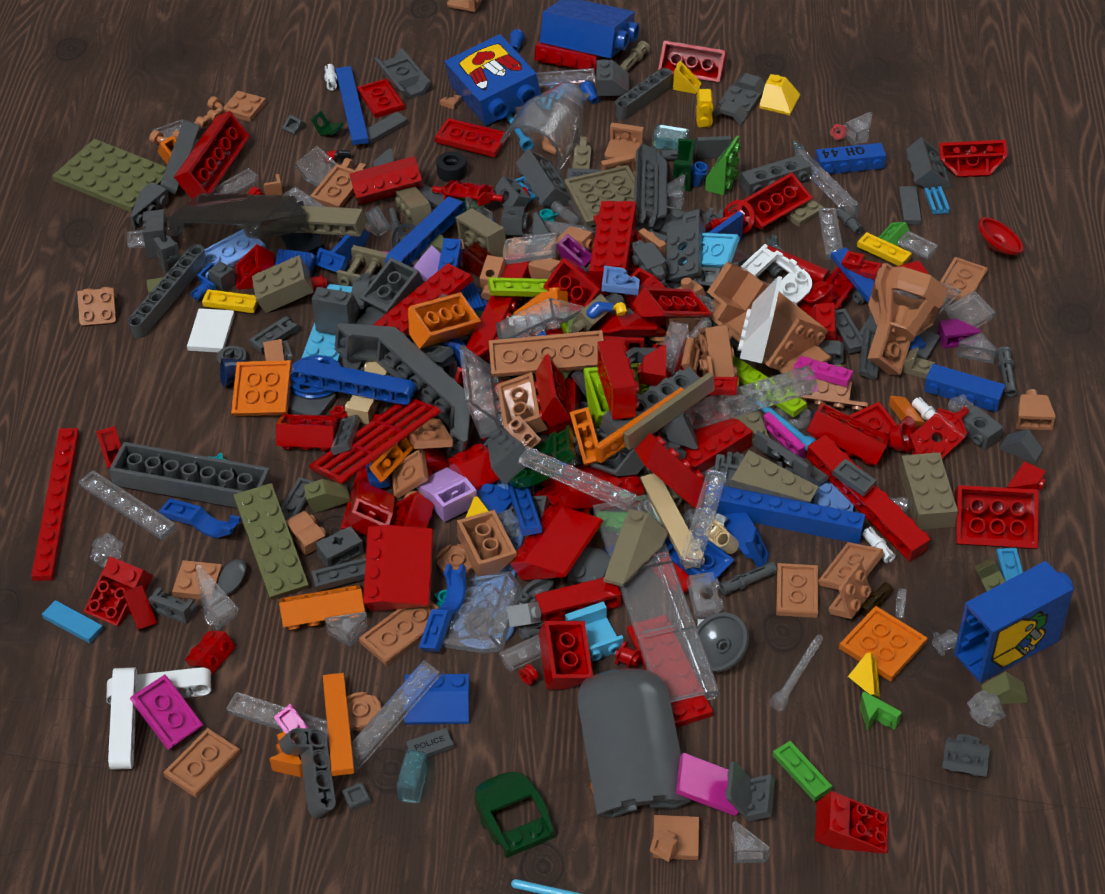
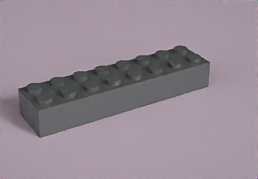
[109,442,272,508]

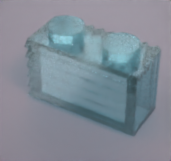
[652,124,689,150]
[397,749,428,803]

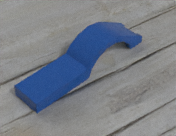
[159,498,242,538]
[419,564,466,652]

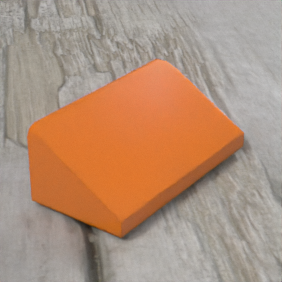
[889,396,925,427]

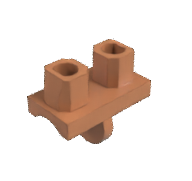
[504,415,542,452]

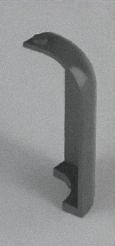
[578,668,690,818]

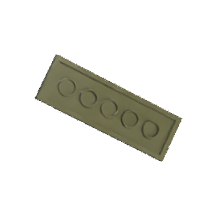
[233,483,309,600]

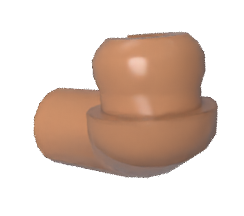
[541,135,560,156]

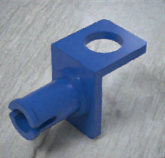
[190,263,217,301]

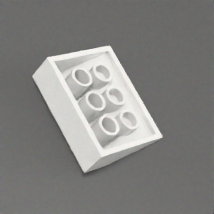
[738,276,782,363]

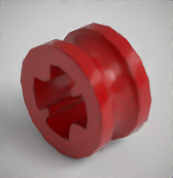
[518,664,539,685]

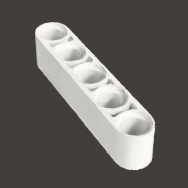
[108,667,137,770]
[106,668,211,705]

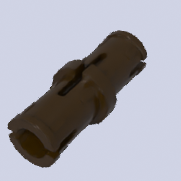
[859,582,893,616]

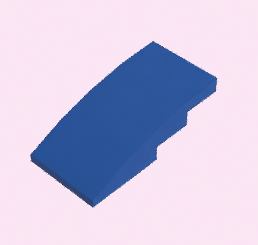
[653,527,734,586]

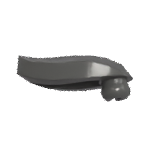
[217,559,246,598]
[517,578,554,604]

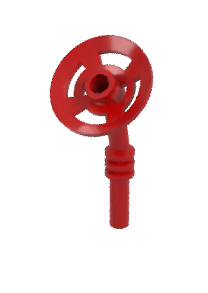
[705,200,755,234]

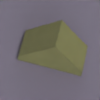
[981,671,1028,705]

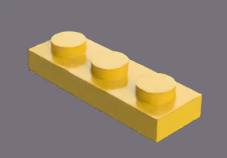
[857,232,912,266]
[202,289,259,313]

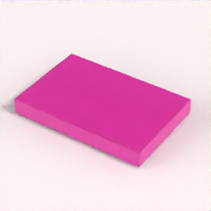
[130,674,203,750]
[675,753,739,816]

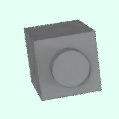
[507,601,541,627]

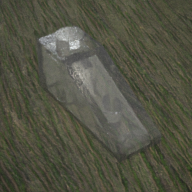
[195,564,238,630]

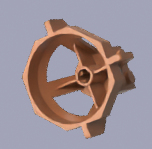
[867,263,948,375]

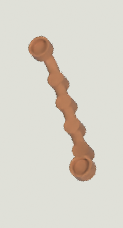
[149,96,223,145]

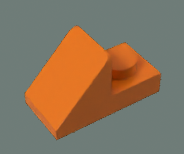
[270,731,303,777]

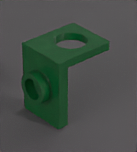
[311,111,344,136]

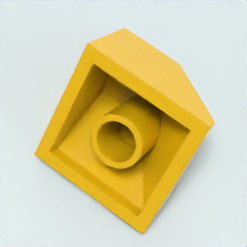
[759,74,800,115]

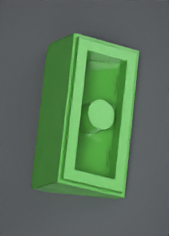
[878,222,910,246]

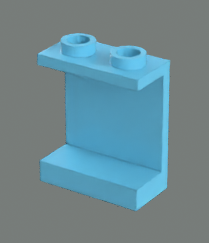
[565,602,624,662]

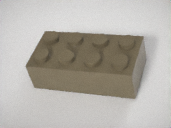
[899,453,958,530]

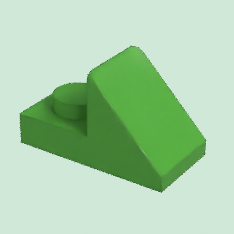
[860,691,902,730]

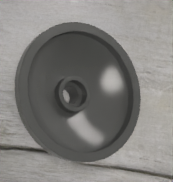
[690,612,749,672]

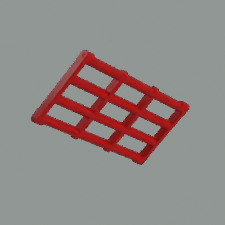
[308,398,441,484]

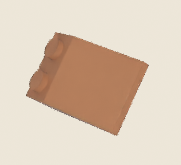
[497,372,548,433]

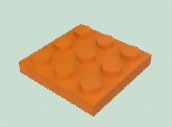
[231,360,293,416]
[839,606,928,681]

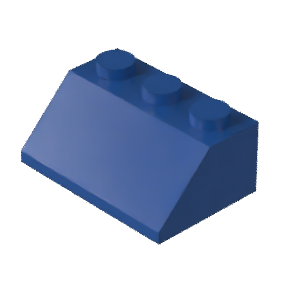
[404,674,470,725]

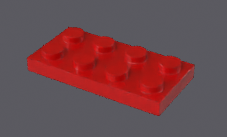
[435,118,508,157]

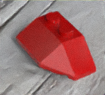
[939,140,1008,177]
[593,310,668,337]

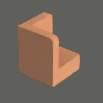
[264,174,283,201]

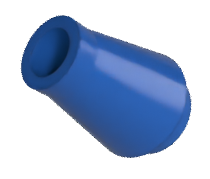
[509,29,525,52]
[579,80,599,104]
[691,161,708,187]

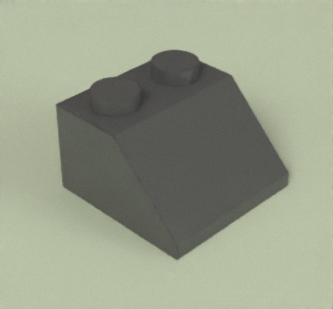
[597,60,629,96]

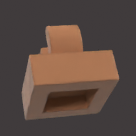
[650,830,678,862]

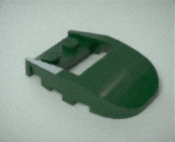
[508,425,576,488]
[474,772,555,858]

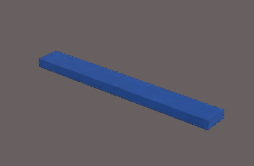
[335,66,369,145]
[830,247,926,351]

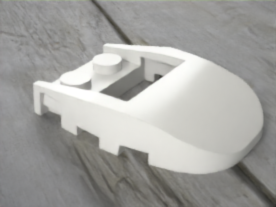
[740,244,812,305]

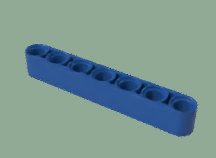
[385,197,466,266]
[290,360,417,405]

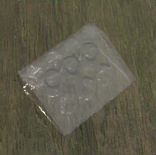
[496,298,585,340]
[459,345,503,439]
[441,571,522,654]

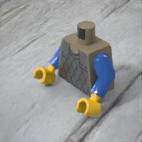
[571,294,627,333]

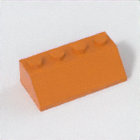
[408,292,481,349]
[279,584,365,630]

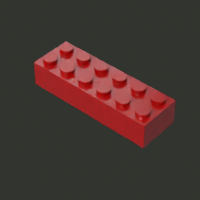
[174,111,250,203]
[589,201,637,285]

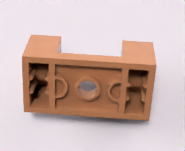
[528,226,594,279]

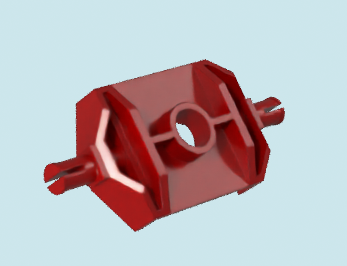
[432,180,504,206]
[908,406,970,459]

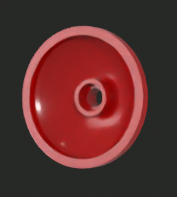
[978,217,1024,255]

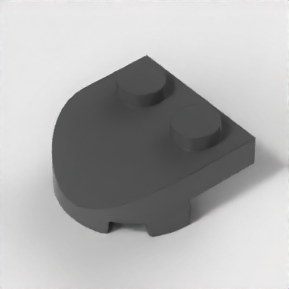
[567,547,610,584]
[942,734,990,777]

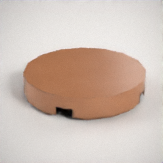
[437,544,474,577]
[346,692,382,731]

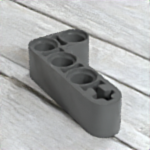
[279,728,336,818]

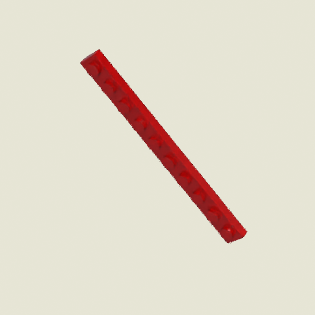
[31,428,79,581]

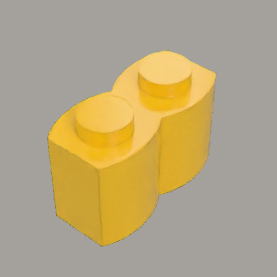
[696,89,713,127]

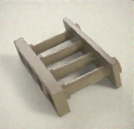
[337,245,418,287]

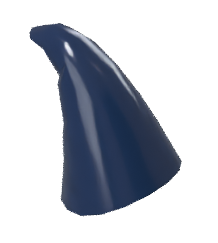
[220,357,249,387]

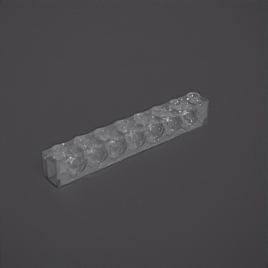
[684,365,819,430]

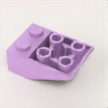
[416,468,477,522]

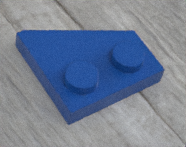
[477,484,512,521]

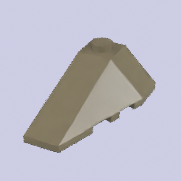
[604,509,668,587]

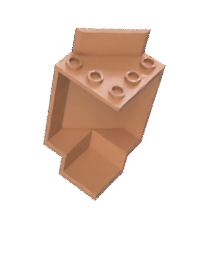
[707,262,833,382]

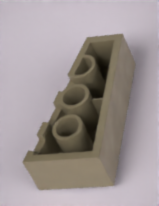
[729,450,819,503]

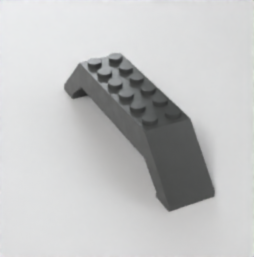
[334,323,471,457]

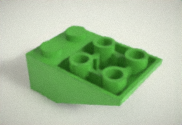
[705,136,741,196]

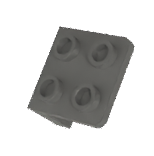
[725,761,775,821]

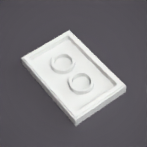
[187,308,235,352]

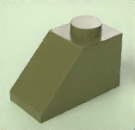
[304,479,351,514]

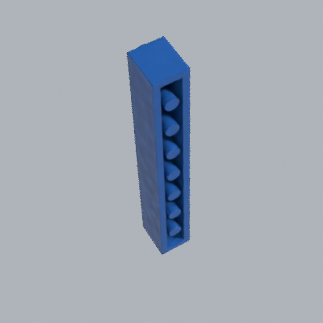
[704,483,865,544]

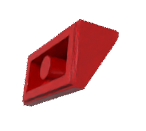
[122,585,157,631]

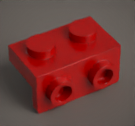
[185,631,236,675]

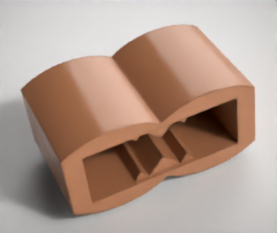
[285,511,327,555]

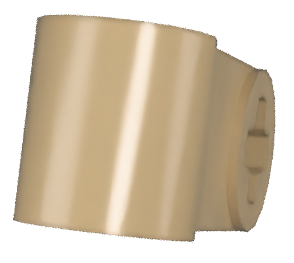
[701,518,739,554]

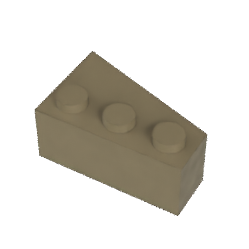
[395,186,431,231]

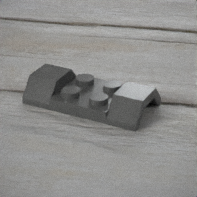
[374,48,431,99]
[712,73,765,126]
[755,430,830,486]

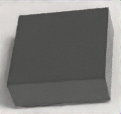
[342,782,371,811]

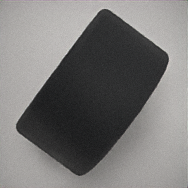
[436,151,467,182]

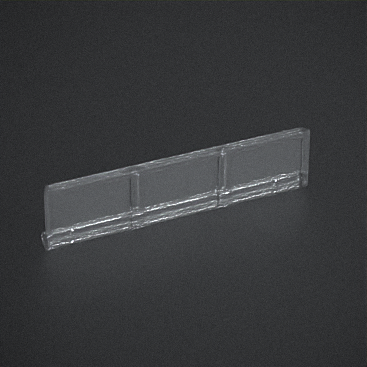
[593,495,720,702]

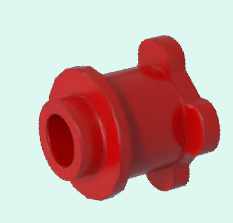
[310,274,327,295]
[615,641,641,668]

